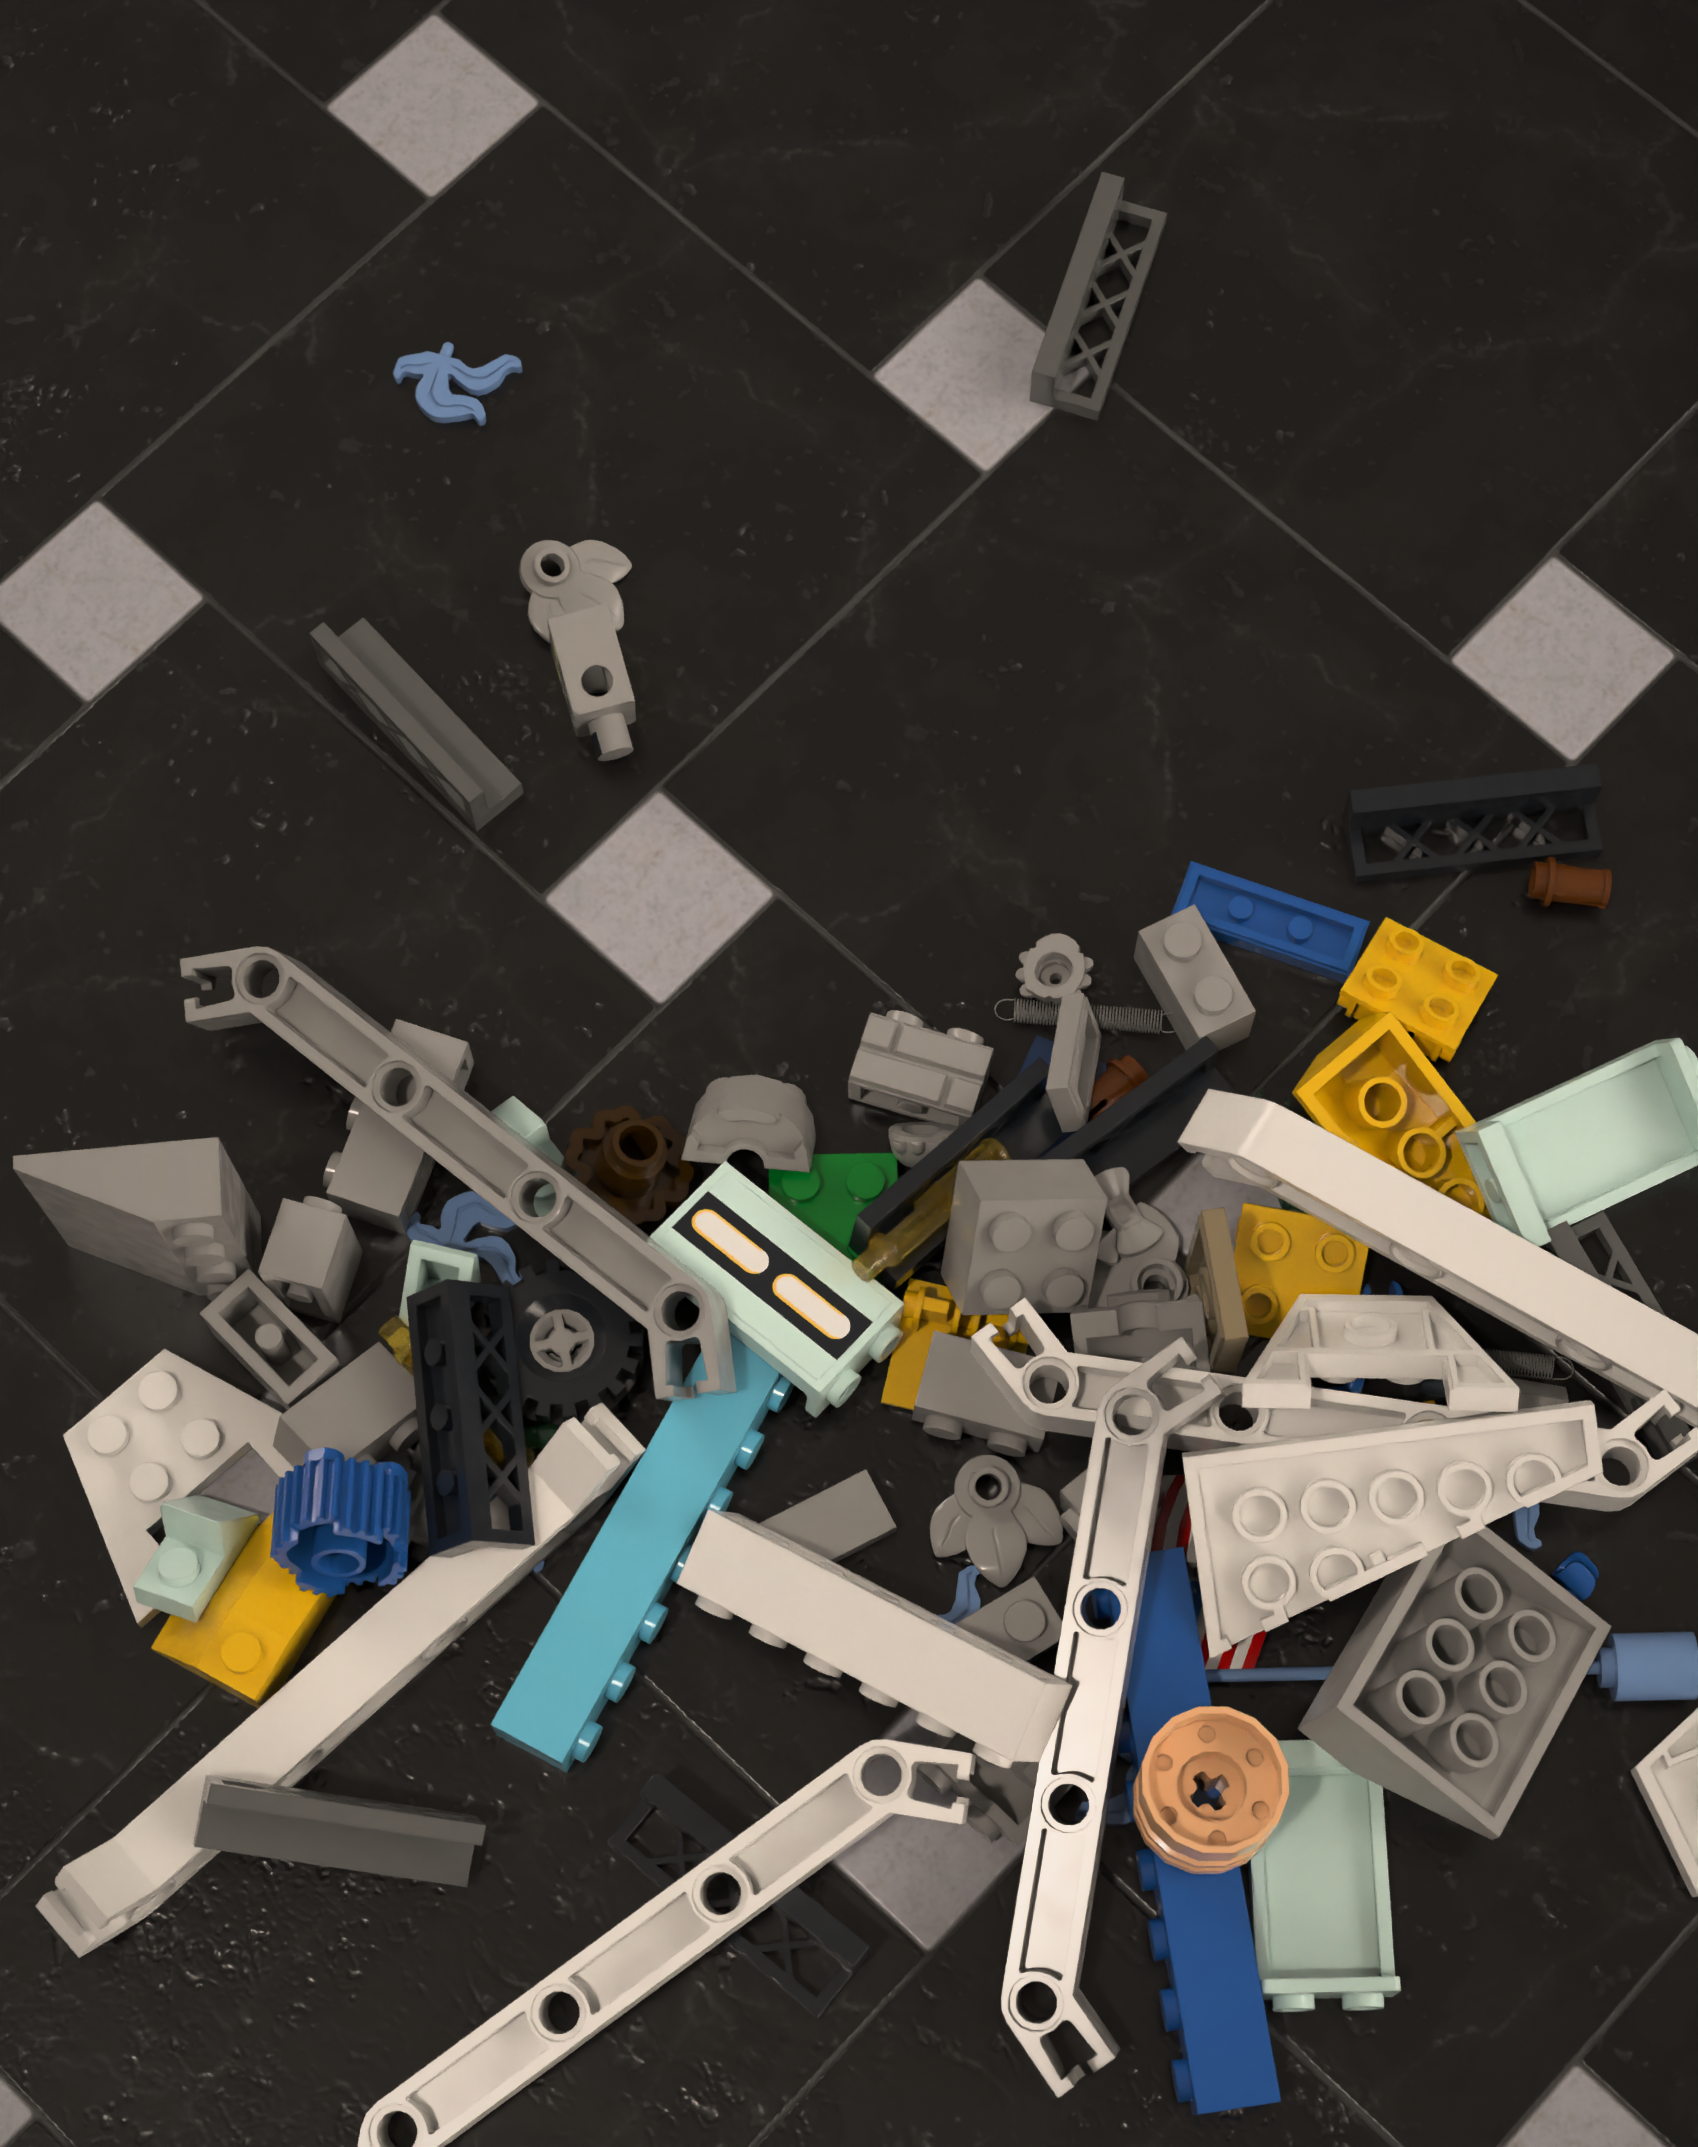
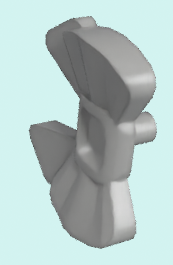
[1095,1167,1163,1266]

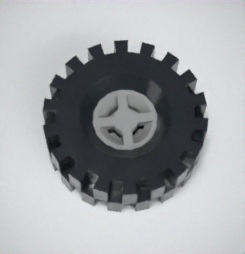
[479,1258,647,1433]

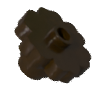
[560,1105,694,1232]

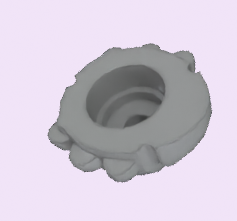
[1015,933,1093,1004]
[889,1122,958,1168]

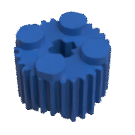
[270,1447,411,1597]

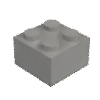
[941,1159,1108,1315]

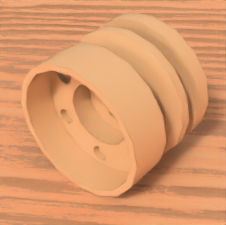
[1132,1706,1289,1874]

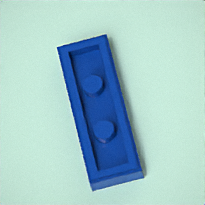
[1171,861,1370,983]

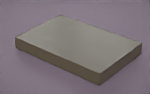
[1184,1207,1249,1376]

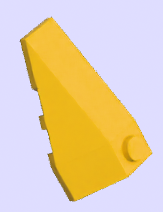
[1292,1011,1493,1221]
[151,1512,337,1709]

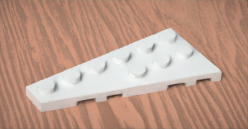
[1182,1400,1603,1659]

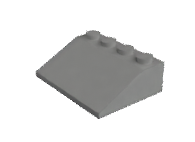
[13,1137,264,1301]
[1297,1525,1612,1840]

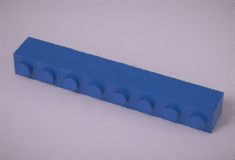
[1091,1547,1281,2116]

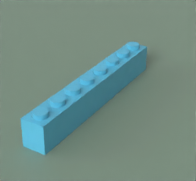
[491,1333,794,1773]

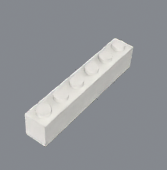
[677,1509,1073,1768]

